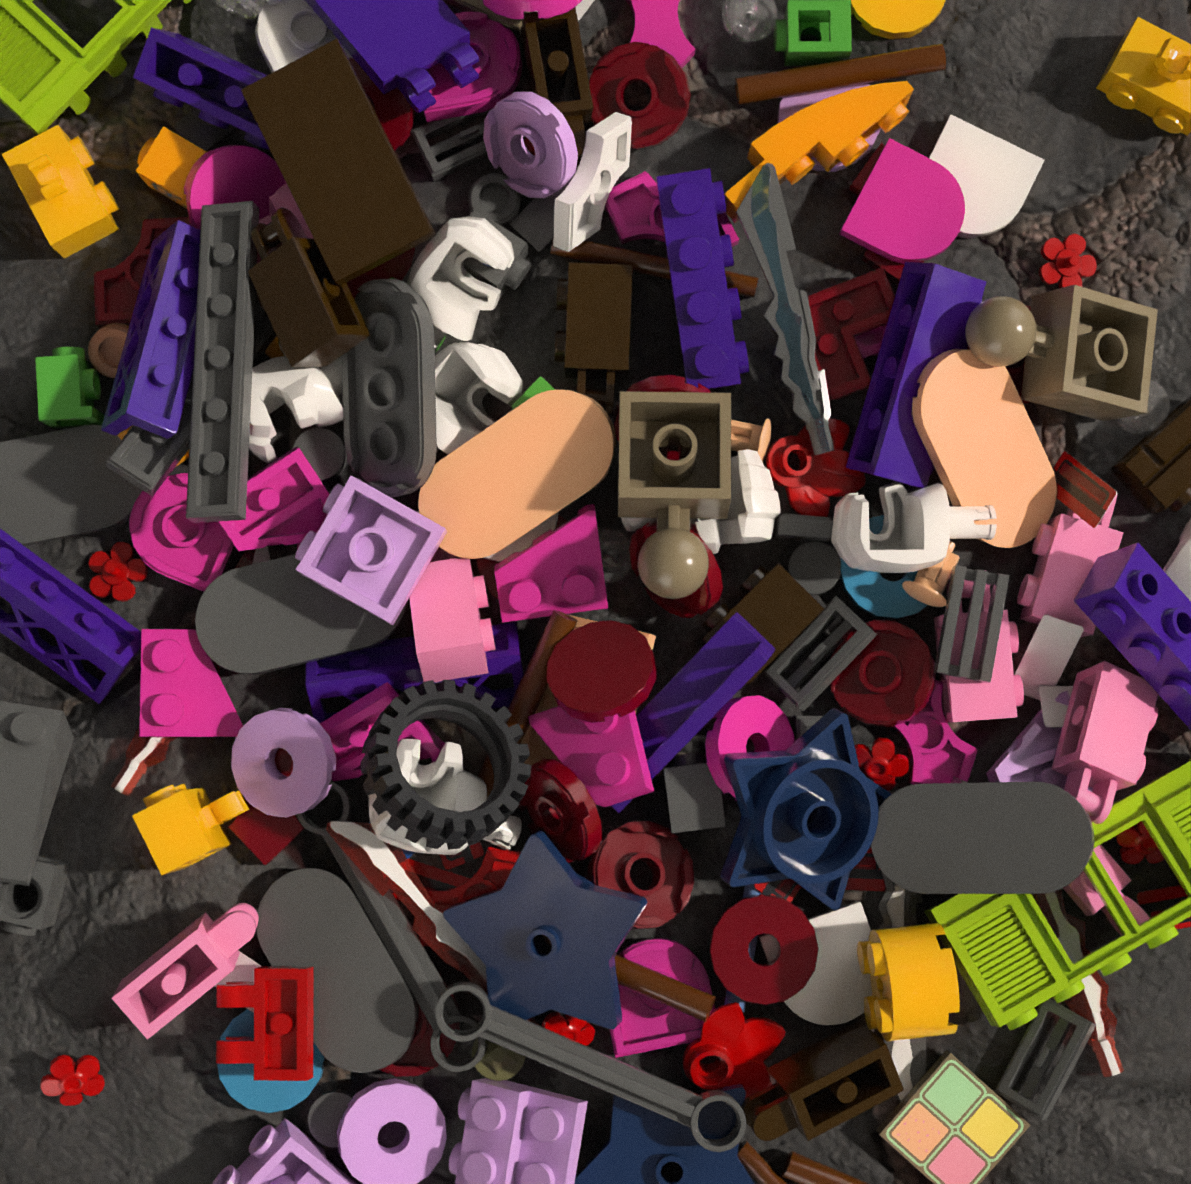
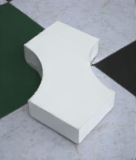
[553,112,632,252]

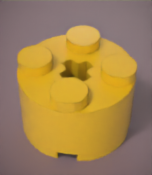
[857,923,960,1042]

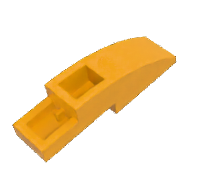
[724,81,914,223]

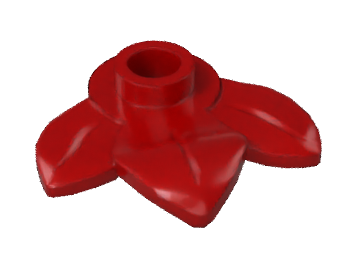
[766,418,866,517]
[683,1002,786,1099]

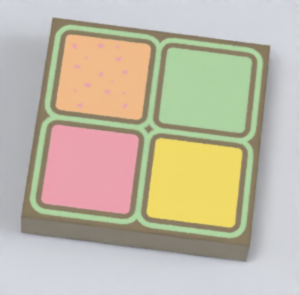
[876,1049,1030,1184]

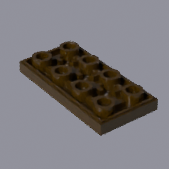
[241,38,436,286]

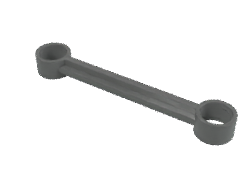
[296,781,488,1072]
[435,982,746,1152]

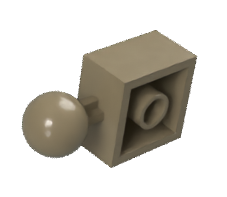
[965,285,1158,421]
[618,391,731,599]

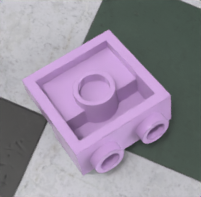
[295,476,447,625]
[449,1078,588,1184]
[212,1118,358,1184]

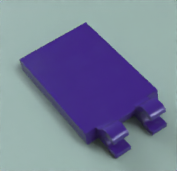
[305,0,479,113]

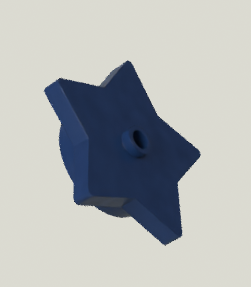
[720,708,891,910]
[443,830,648,1030]
[574,1084,755,1184]

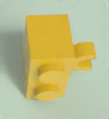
[1096,17,1191,136]
[2,125,120,259]
[132,784,250,876]

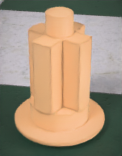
[731,418,772,462]
[902,540,960,607]

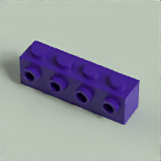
[133,27,270,150]
[656,168,749,390]
[846,261,987,489]
[1074,543,1191,730]

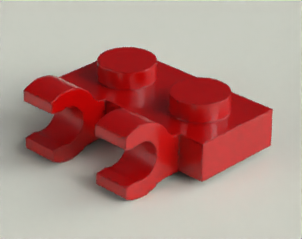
[216,966,314,1081]

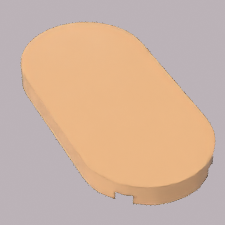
[912,349,1057,548]
[418,390,615,559]

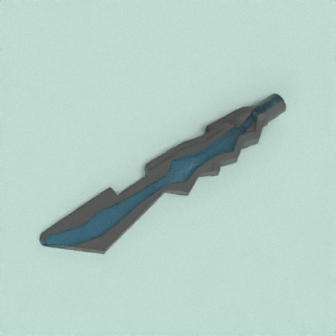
[736,163,835,455]

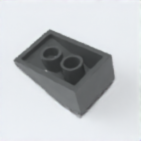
[0,701,74,886]

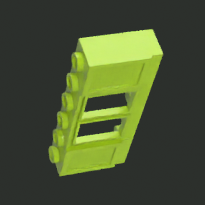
[0,0,192,135]
[924,758,1191,1031]

